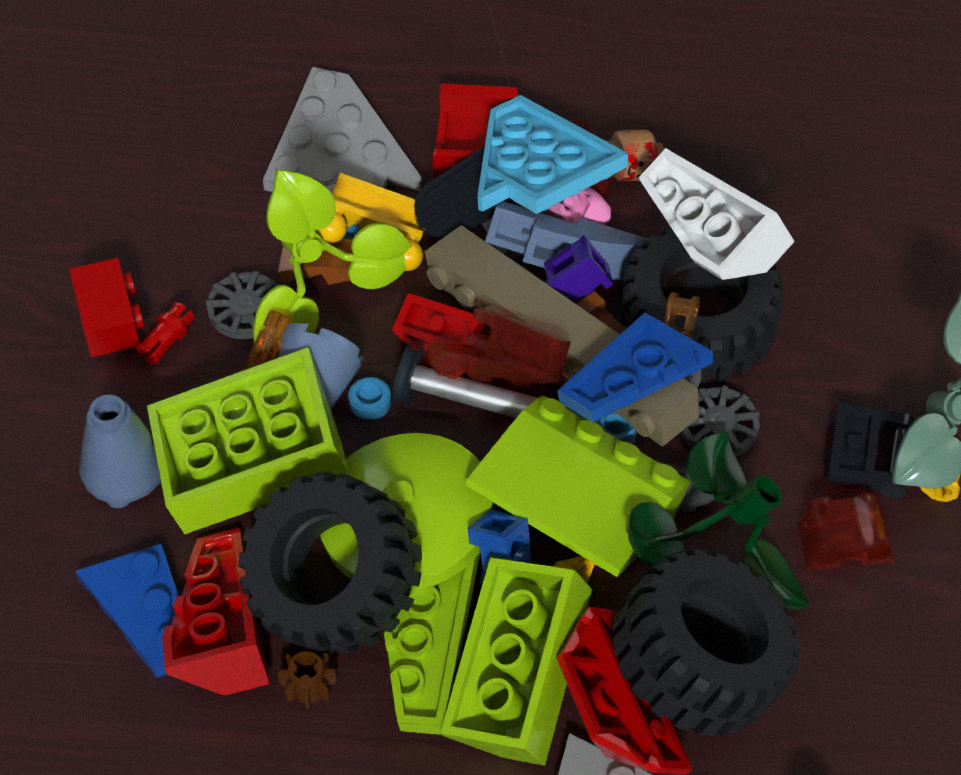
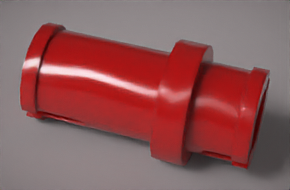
[136,302,195,365]

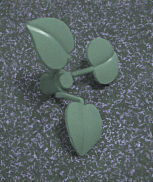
[892,290,961,489]

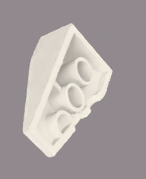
[639,148,795,280]

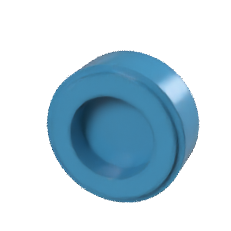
[348,377,391,420]

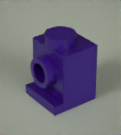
[544,236,613,302]

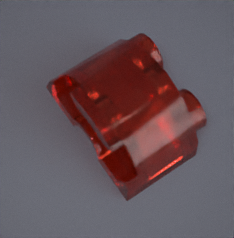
[798,493,895,570]

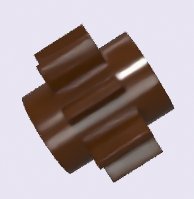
[278,648,337,708]

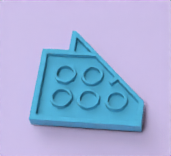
[477,95,628,214]

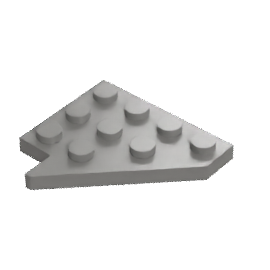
[263,67,422,194]

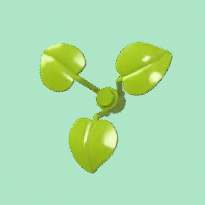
[253,169,412,353]

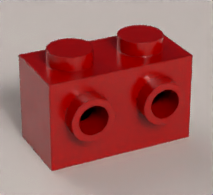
[69,258,144,357]

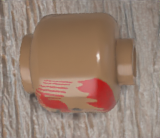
[606,129,664,181]

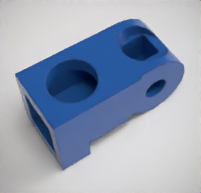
[467,510,532,588]

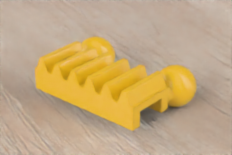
[315,172,423,271]

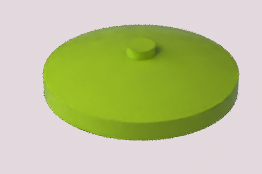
[320,433,495,591]

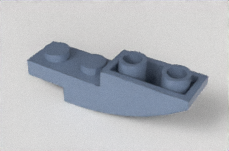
[485,201,647,280]

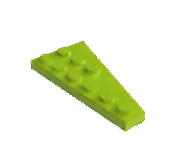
[384,553,480,735]

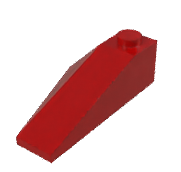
[162,527,270,696]

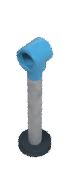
[392,343,637,445]

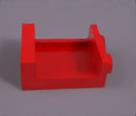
[432,84,518,179]

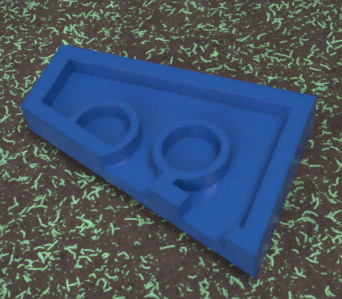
[558,313,713,422]
[75,544,179,678]

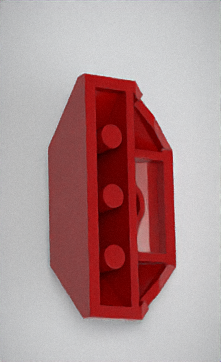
[556,607,693,775]

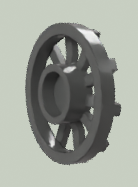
[206,271,278,339]
[680,386,760,457]

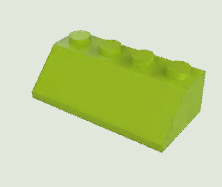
[440,557,592,766]

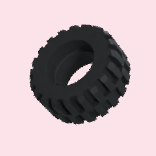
[621,227,784,383]
[238,471,422,654]
[612,550,799,736]

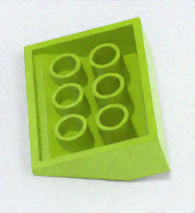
[147,347,350,534]
[465,395,691,577]

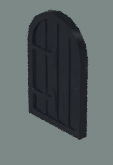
[414,146,515,240]

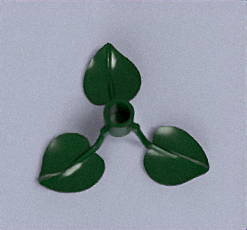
[626,432,810,610]

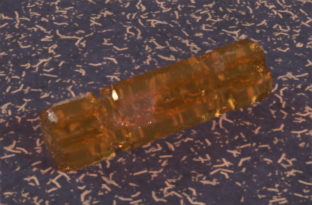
[242,310,291,371]

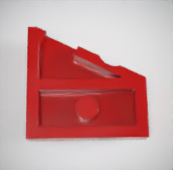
[392,293,485,377]

